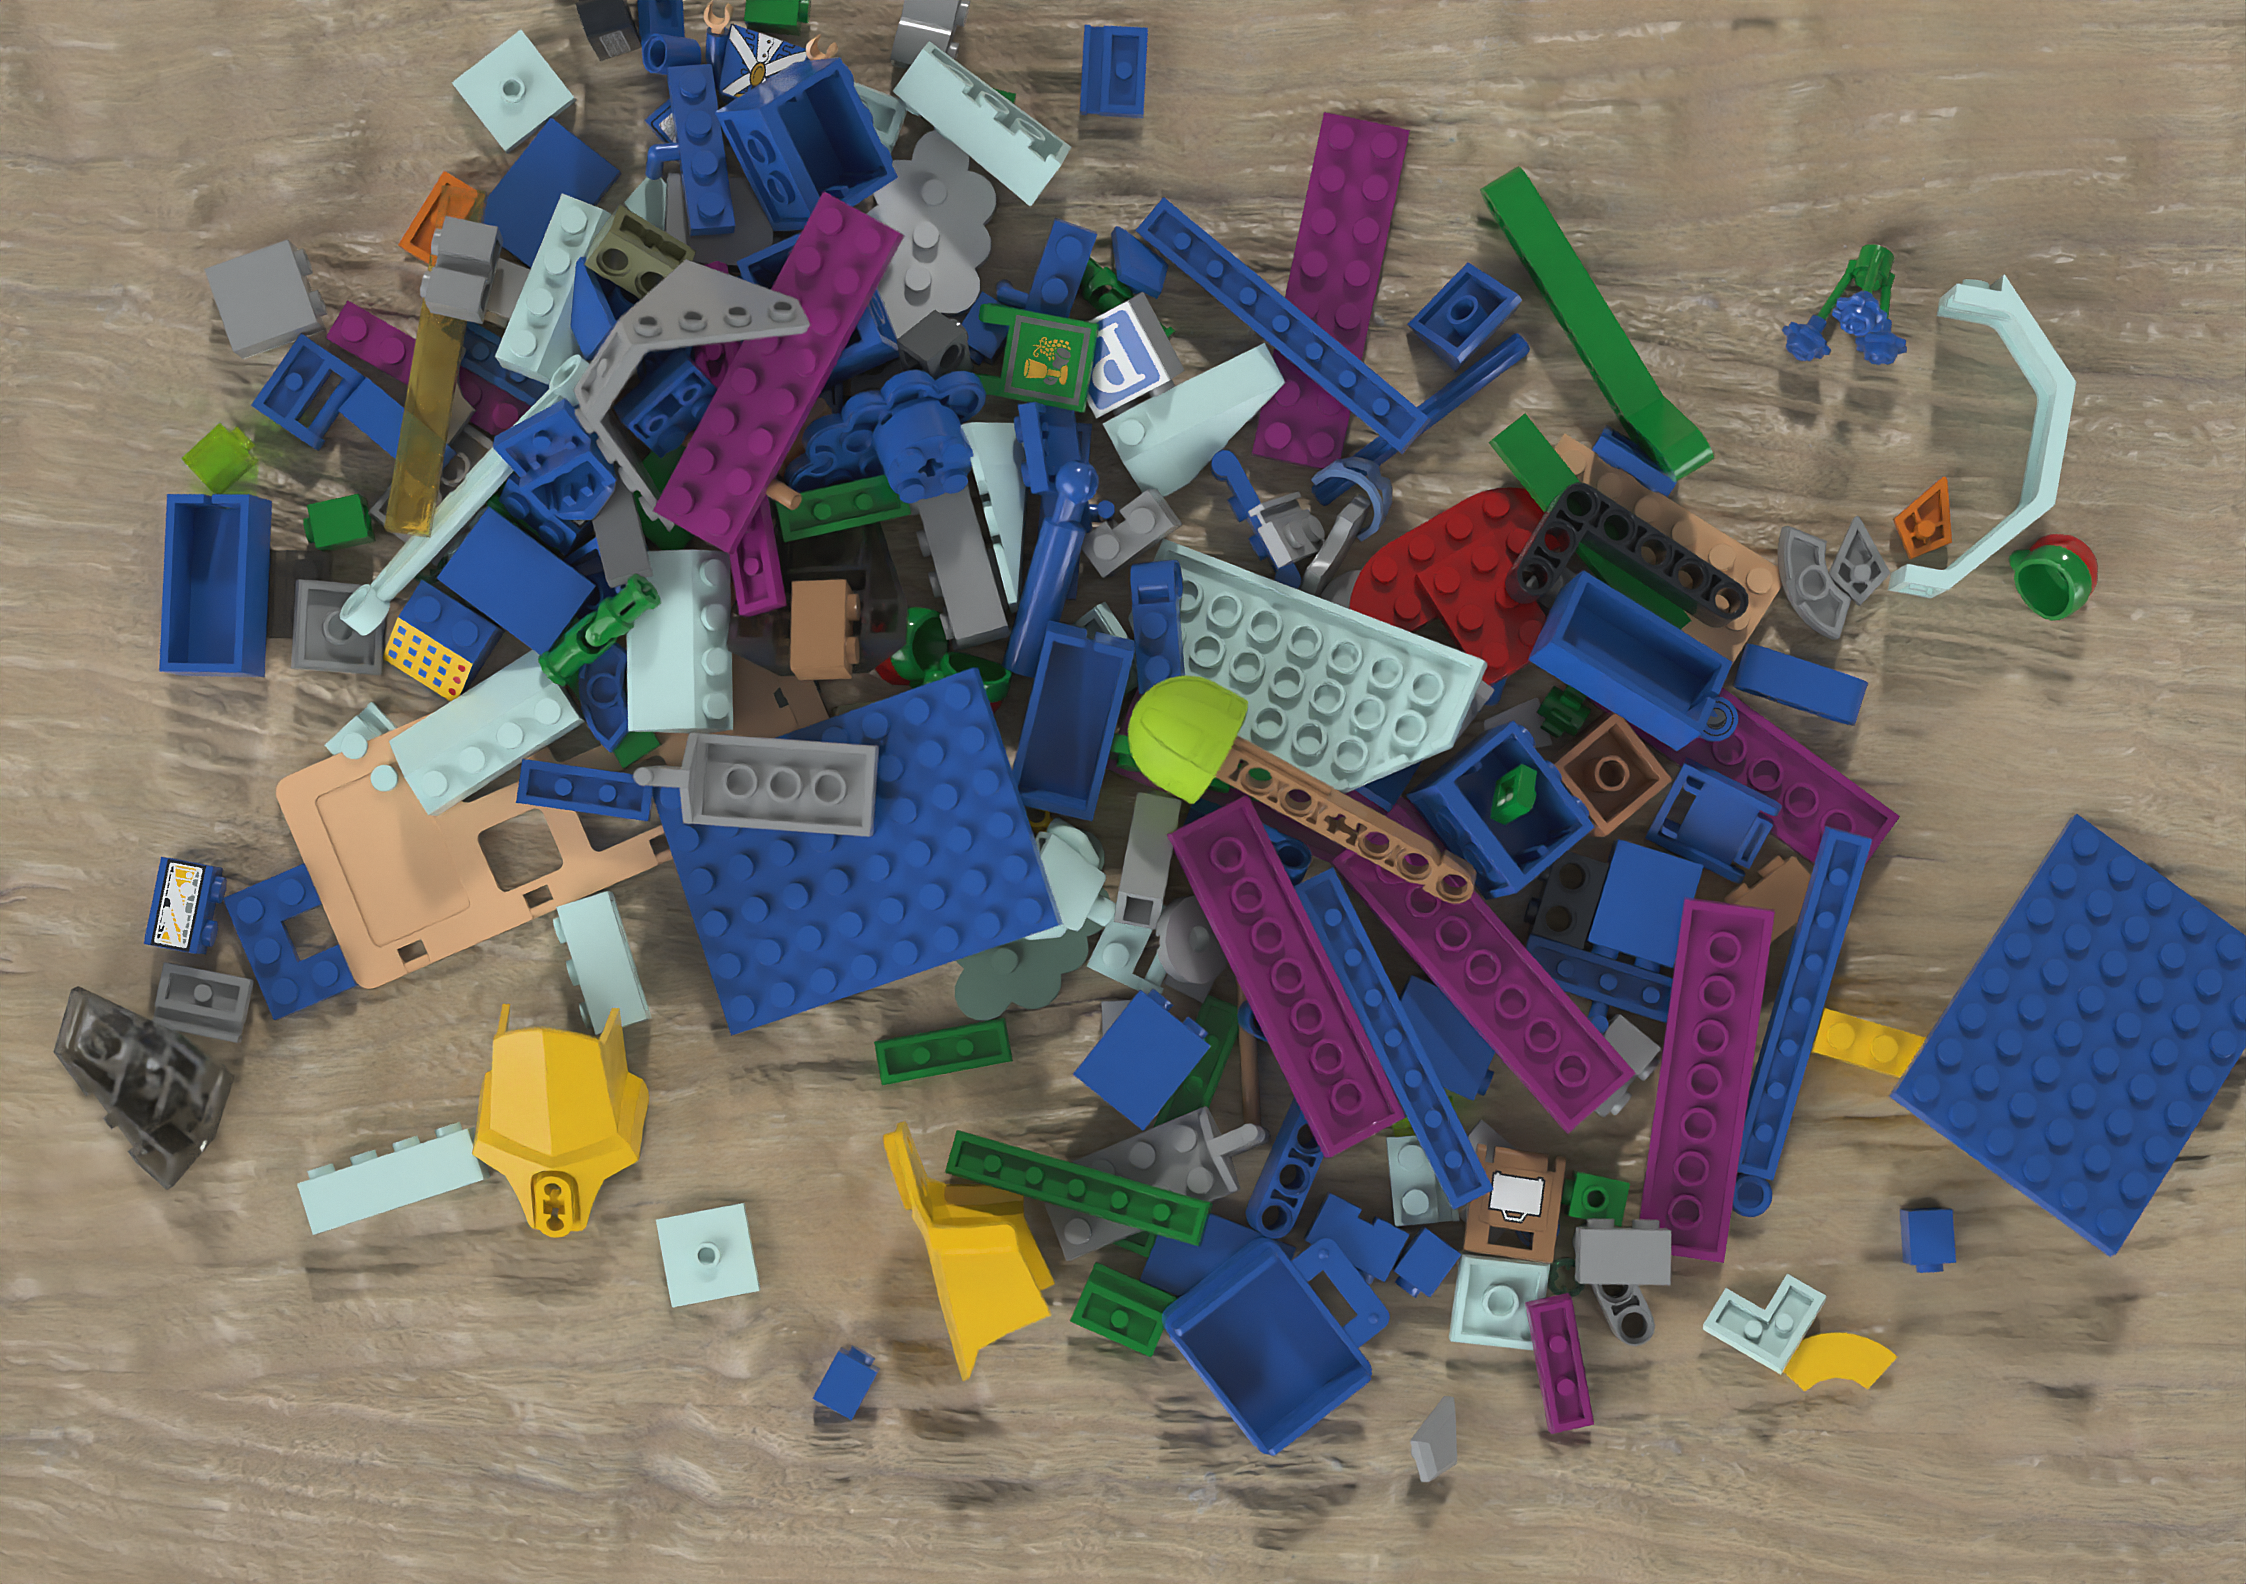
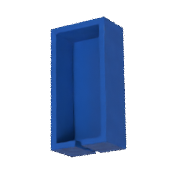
[159,494,272,677]
[1528,570,1733,751]
[1012,620,1135,821]

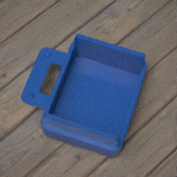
[1162,1236,1390,1456]

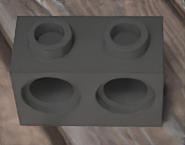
[896,310,974,380]

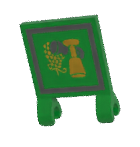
[975,303,1099,412]

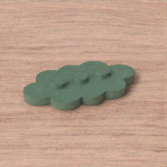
[955,829,1110,1021]

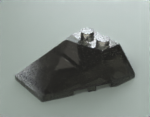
[727,521,909,676]
[54,986,235,1190]

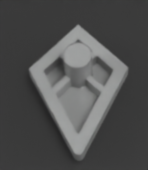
[1828,516,1890,606]
[1410,1396,1457,1482]

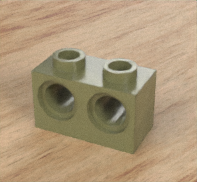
[584,204,696,300]

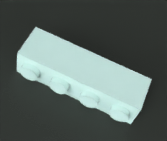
[297,1122,491,1235]

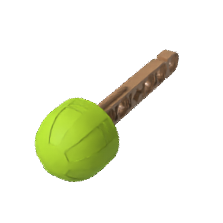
[1128,676,1476,904]

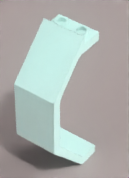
[1888,274,2076,598]

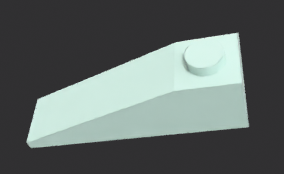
[1103,343,1286,498]
[962,423,1029,613]

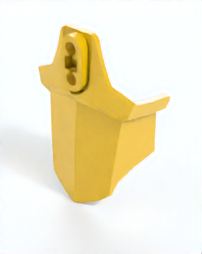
[472,1004,649,1238]
[883,1121,1055,1381]

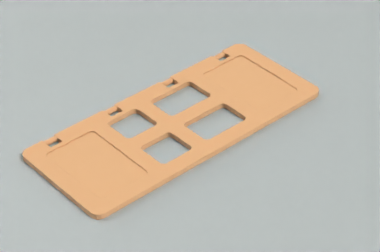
[276,582,830,989]

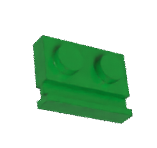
[1070,1261,1177,1357]

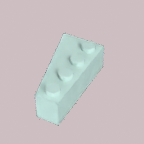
[893,41,1071,207]

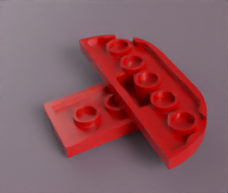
[1349,487,1560,686]

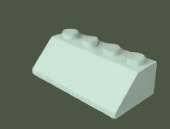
[495,194,612,385]
[626,549,733,734]
[389,650,586,816]

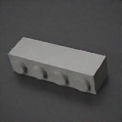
[909,484,1010,650]

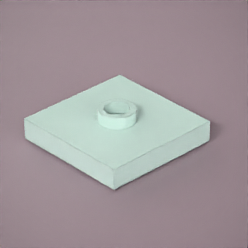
[452,29,576,154]
[656,1202,761,1307]
[1449,1251,1550,1350]

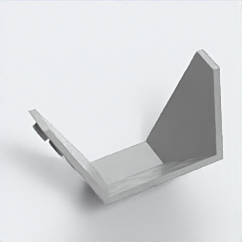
[574,259,810,532]

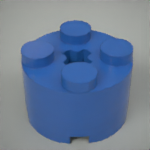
[872,398,974,504]

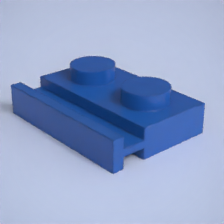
[1080,24,1148,118]
[1592,425,1678,497]

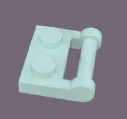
[1086,903,1167,995]

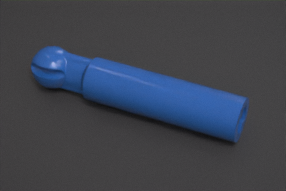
[1002,460,1099,678]

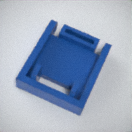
[1645,757,1782,884]

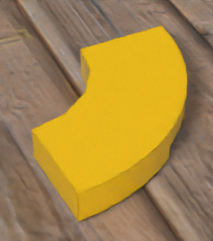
[1783,1332,1898,1392]

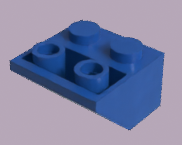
[613,347,718,458]

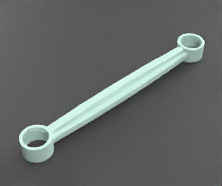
[340,355,590,636]

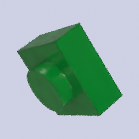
[1490,764,1537,825]

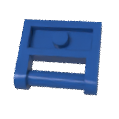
[251,333,366,452]

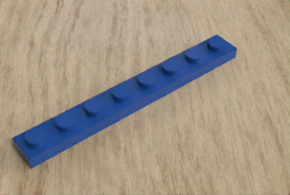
[1135,197,1431,454]
[1737,826,1872,1180]
[1294,867,1494,1210]

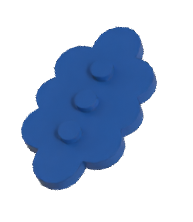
[784,370,986,492]

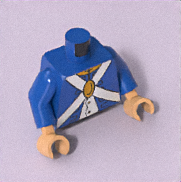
[703,0,838,104]

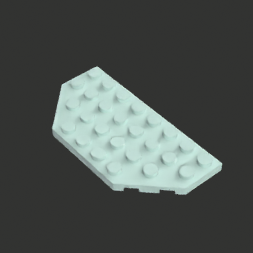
[1128,538,1488,794]

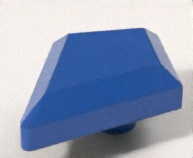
[1111,226,1169,299]

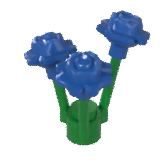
[1782,244,1907,365]

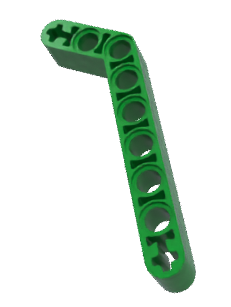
[1480,166,1715,483]

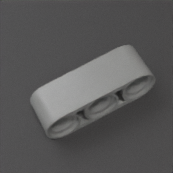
[1572,1223,1655,1346]

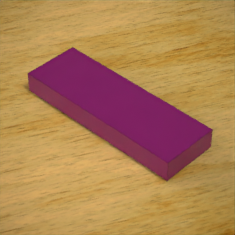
[1525,1293,1594,1434]

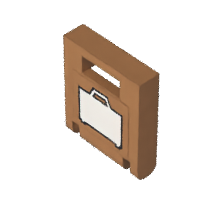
[1462,1144,1566,1264]

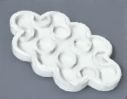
[867,130,996,338]

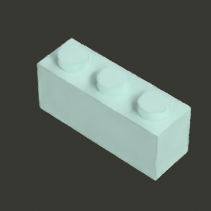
[553,891,652,1035]

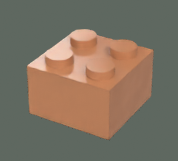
[1548,712,1672,838]

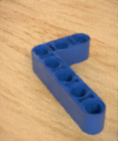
[1237,1000,1324,1239]

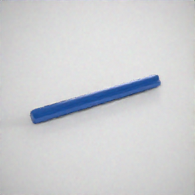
[1311,333,1530,506]

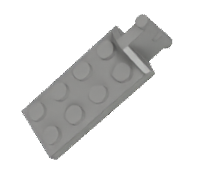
[634,733,879,837]
[1044,1106,1271,1261]

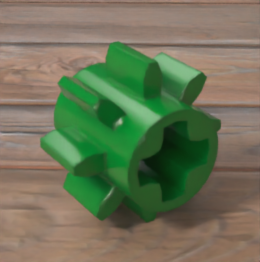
[1536,685,1591,739]

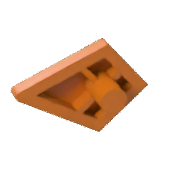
[1893,477,1952,560]

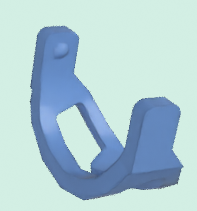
[1311,456,1392,542]

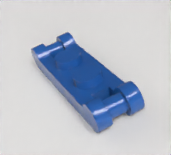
[1211,450,1301,589]

